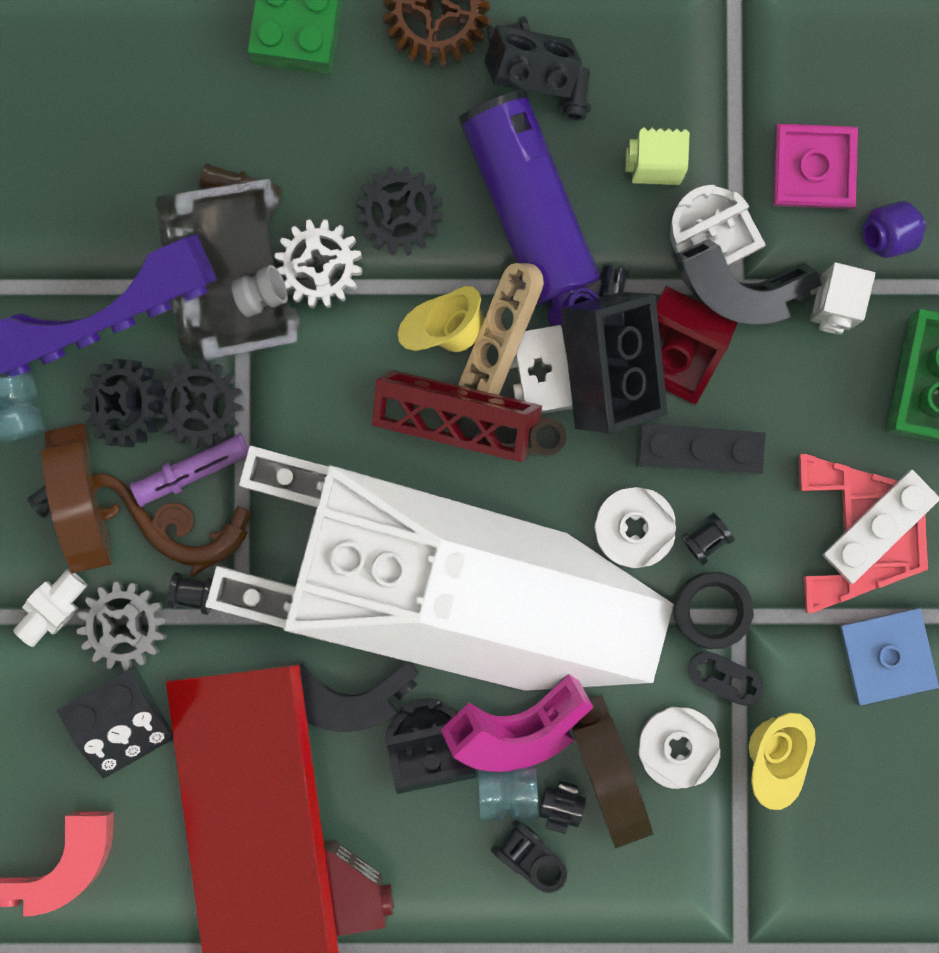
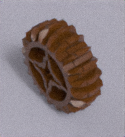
[382,0,490,67]

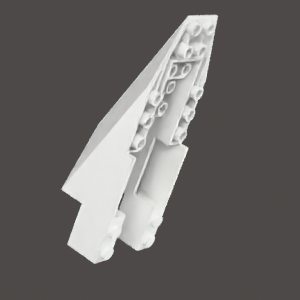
[205,446,674,691]

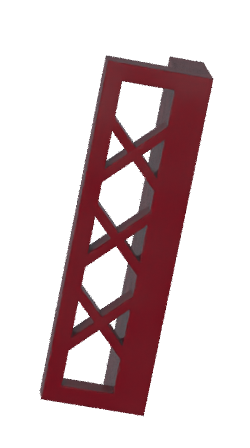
[372,370,542,462]

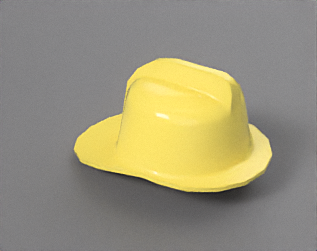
[398,286,485,352]
[749,713,816,810]

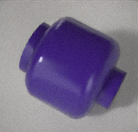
[863,201,926,258]

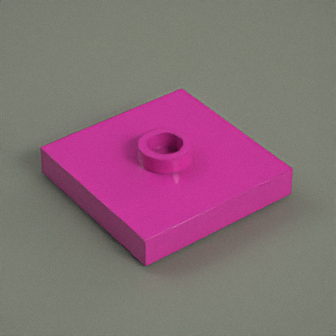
[773,124,858,209]

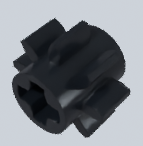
[538,781,586,834]

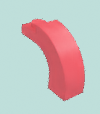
[0,811,114,917]

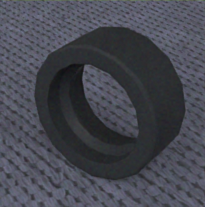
[674,572,754,649]

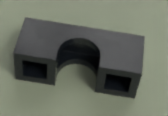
[636,423,766,476]

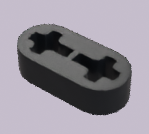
[687,651,763,706]

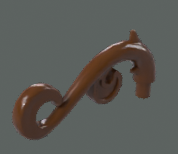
[92,473,252,577]

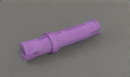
[130,432,249,507]

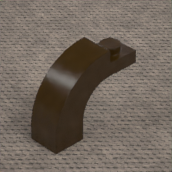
[571,695,654,848]

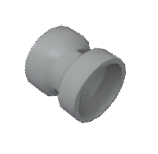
[232,265,288,317]

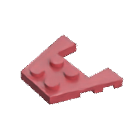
[798,454,928,613]

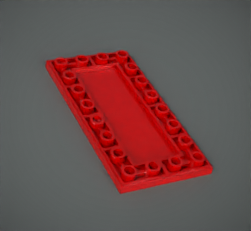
[166,665,339,953]

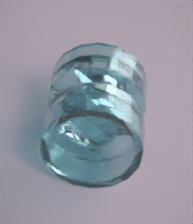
[0,374,46,442]
[478,766,538,821]

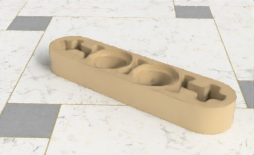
[459,263,543,395]

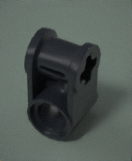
[490,818,567,893]

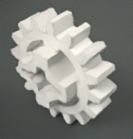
[275,219,363,308]

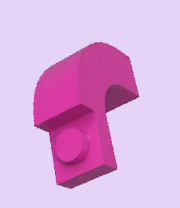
[441,674,594,772]

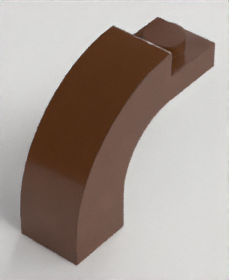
[41,423,112,573]

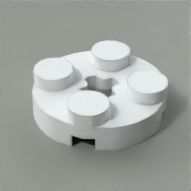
[594,487,676,568]
[638,706,720,789]

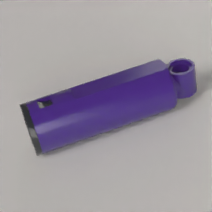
[459,90,600,336]

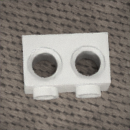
[810,262,876,335]

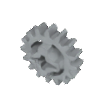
[77,582,168,670]

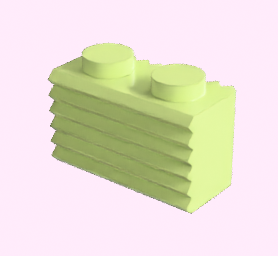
[625,127,689,185]

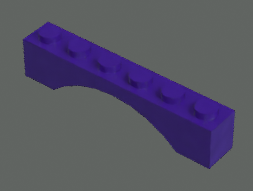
[0,234,217,380]

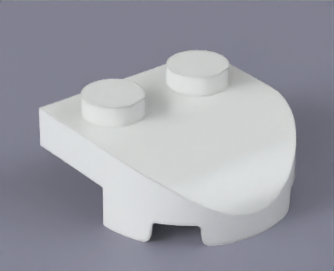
[670,185,766,266]

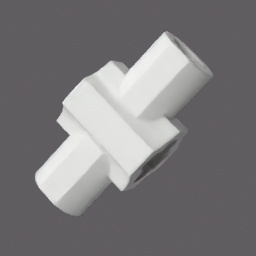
[13,568,87,647]

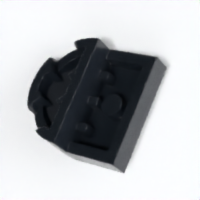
[386,698,477,794]

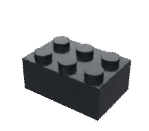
[561,291,668,434]

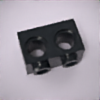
[484,25,583,98]

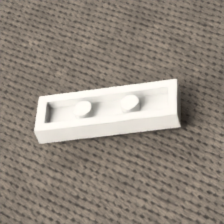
[822,469,939,584]

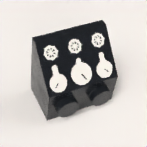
[56,667,173,779]

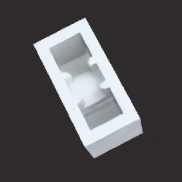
[510,325,573,414]

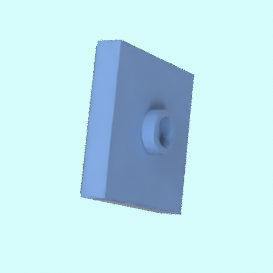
[839,608,939,706]

